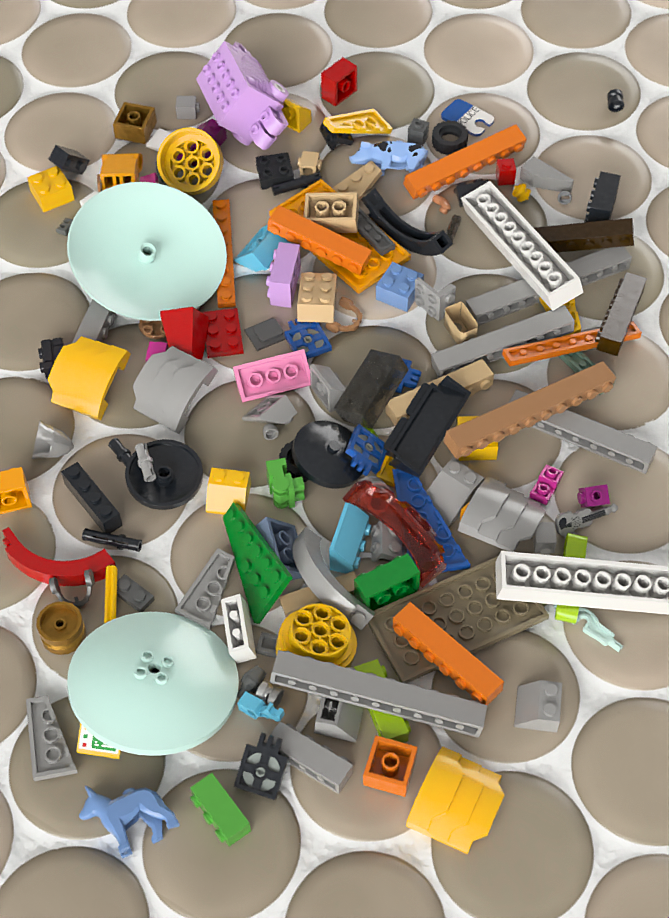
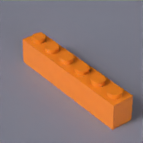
[267,205,372,275]
[393,602,504,705]

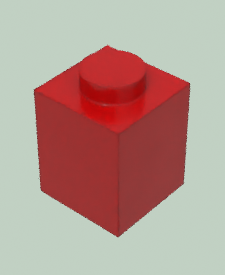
[495,158,516,186]

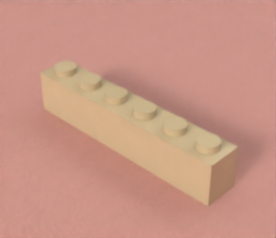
[385,359,494,426]

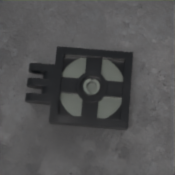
[234,732,289,800]

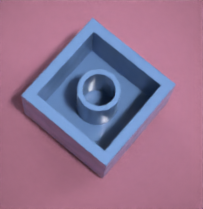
[376,262,424,312]

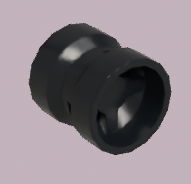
[607,89,624,112]

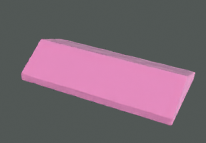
[233,349,311,403]

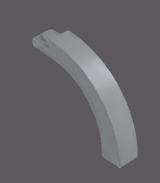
[292,527,375,630]

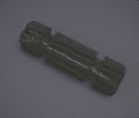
[446,215,461,242]

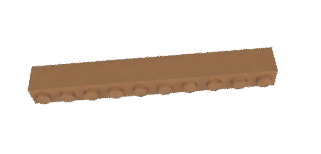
[444,361,616,459]

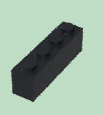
[61,462,123,534]

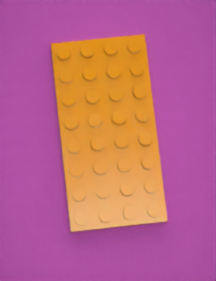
[269,179,411,294]

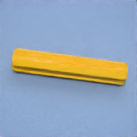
[104,566,118,623]

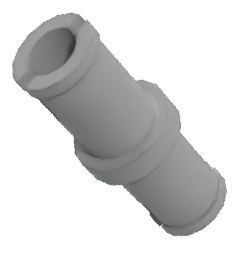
[135,443,156,482]

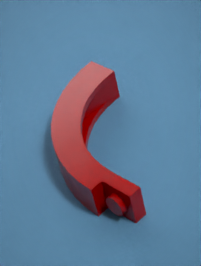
[2,527,116,586]

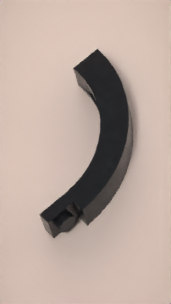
[361,188,453,256]

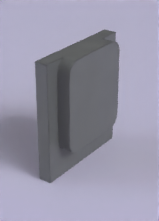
[244,318,286,351]

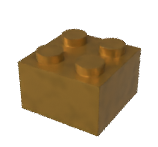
[113,102,157,144]

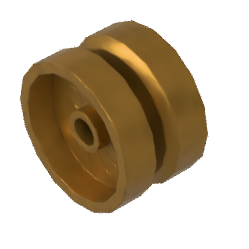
[36,601,86,655]

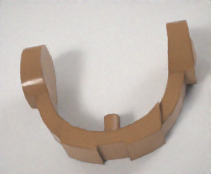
[325,297,362,333]

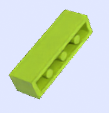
[354,659,411,743]

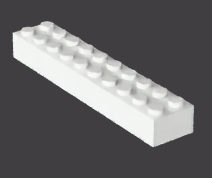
[461,181,583,311]
[495,551,669,615]

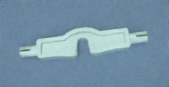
[553,604,624,652]

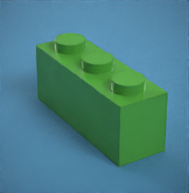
[190,773,251,847]

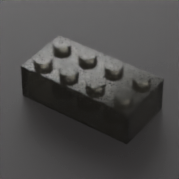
[334,349,409,429]

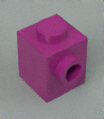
[577,484,610,508]

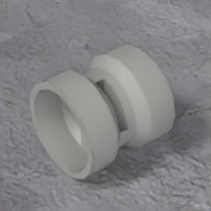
[255,680,284,708]

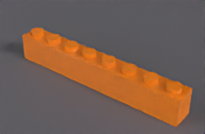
[403,124,527,200]

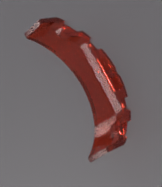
[342,480,447,588]

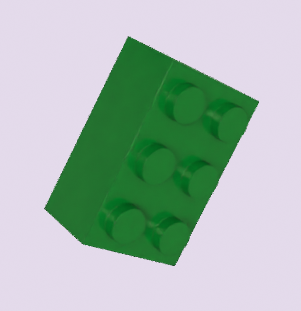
[354,553,420,611]

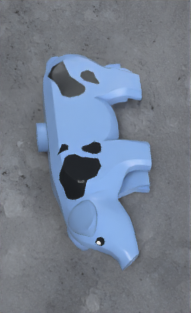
[349,140,428,176]

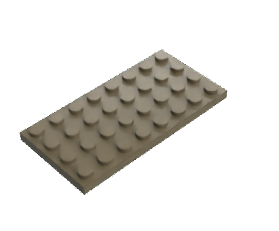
[368,556,549,684]

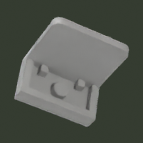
[414,277,456,321]

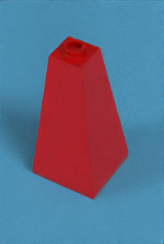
[160,307,209,360]

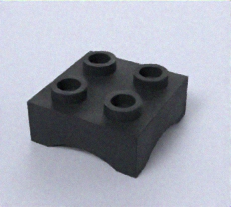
[255,152,294,190]

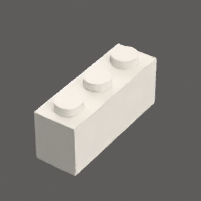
[221,594,257,664]

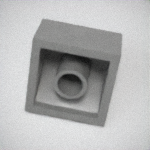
[310,364,350,413]
[514,680,562,733]

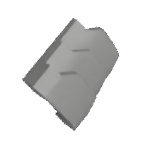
[133,346,218,434]
[458,477,546,552]

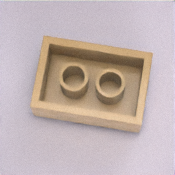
[304,192,359,233]
[297,272,337,323]

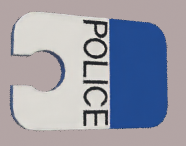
[441,99,494,136]

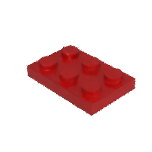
[202,308,244,358]

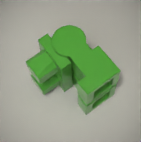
[266,458,305,509]

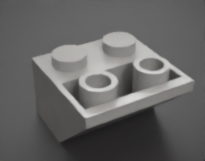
[314,696,364,743]

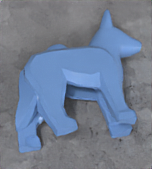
[79,785,180,858]

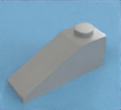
[520,156,574,193]

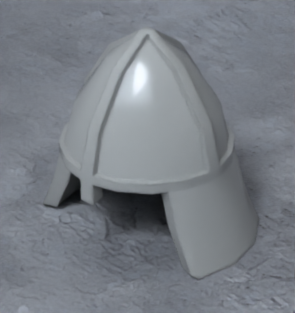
[32,420,74,459]

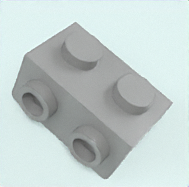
[370,519,402,562]

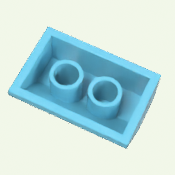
[234,225,291,272]
[329,500,372,574]

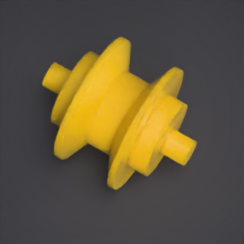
[512,183,531,202]

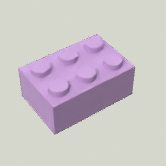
[266,242,301,308]

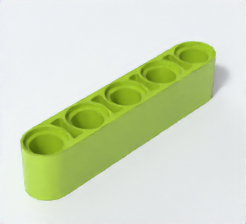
[555,533,588,624]

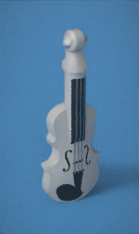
[555,504,618,537]

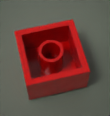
[321,57,357,107]

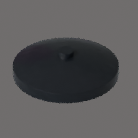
[292,421,364,489]
[125,439,203,510]

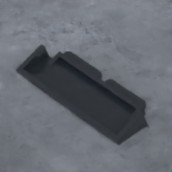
[383,375,471,478]

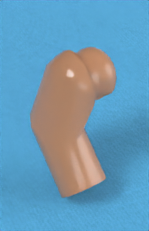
[432,194,451,215]

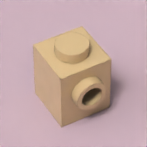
[298,151,322,177]

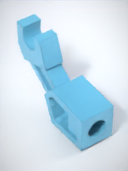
[237,691,285,722]

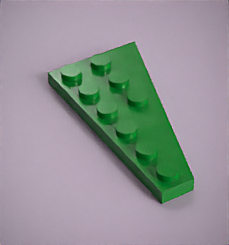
[223,502,293,624]

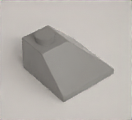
[242,395,297,425]

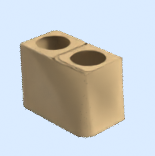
[444,301,478,344]

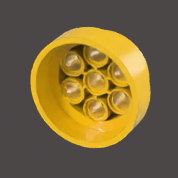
[157,128,223,195]
[276,604,357,668]

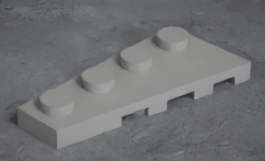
[175,548,235,630]
[26,695,78,781]

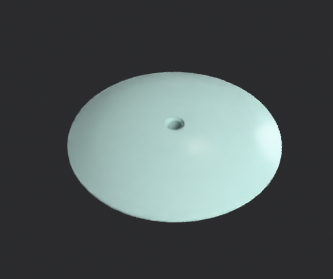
[67,182,227,321]

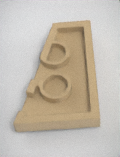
[333,161,382,201]

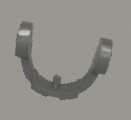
[49,569,95,606]

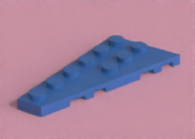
[392,469,471,576]

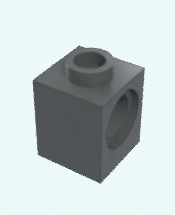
[407,118,429,146]

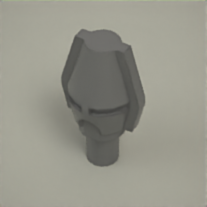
[237,665,267,699]

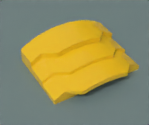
[48,336,131,421]
[406,746,505,854]

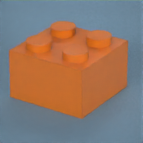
[363,735,418,797]

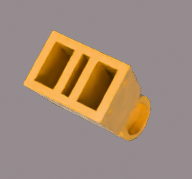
[100,153,143,191]

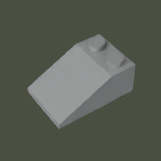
[426,458,484,528]

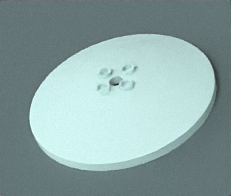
[67,612,239,756]

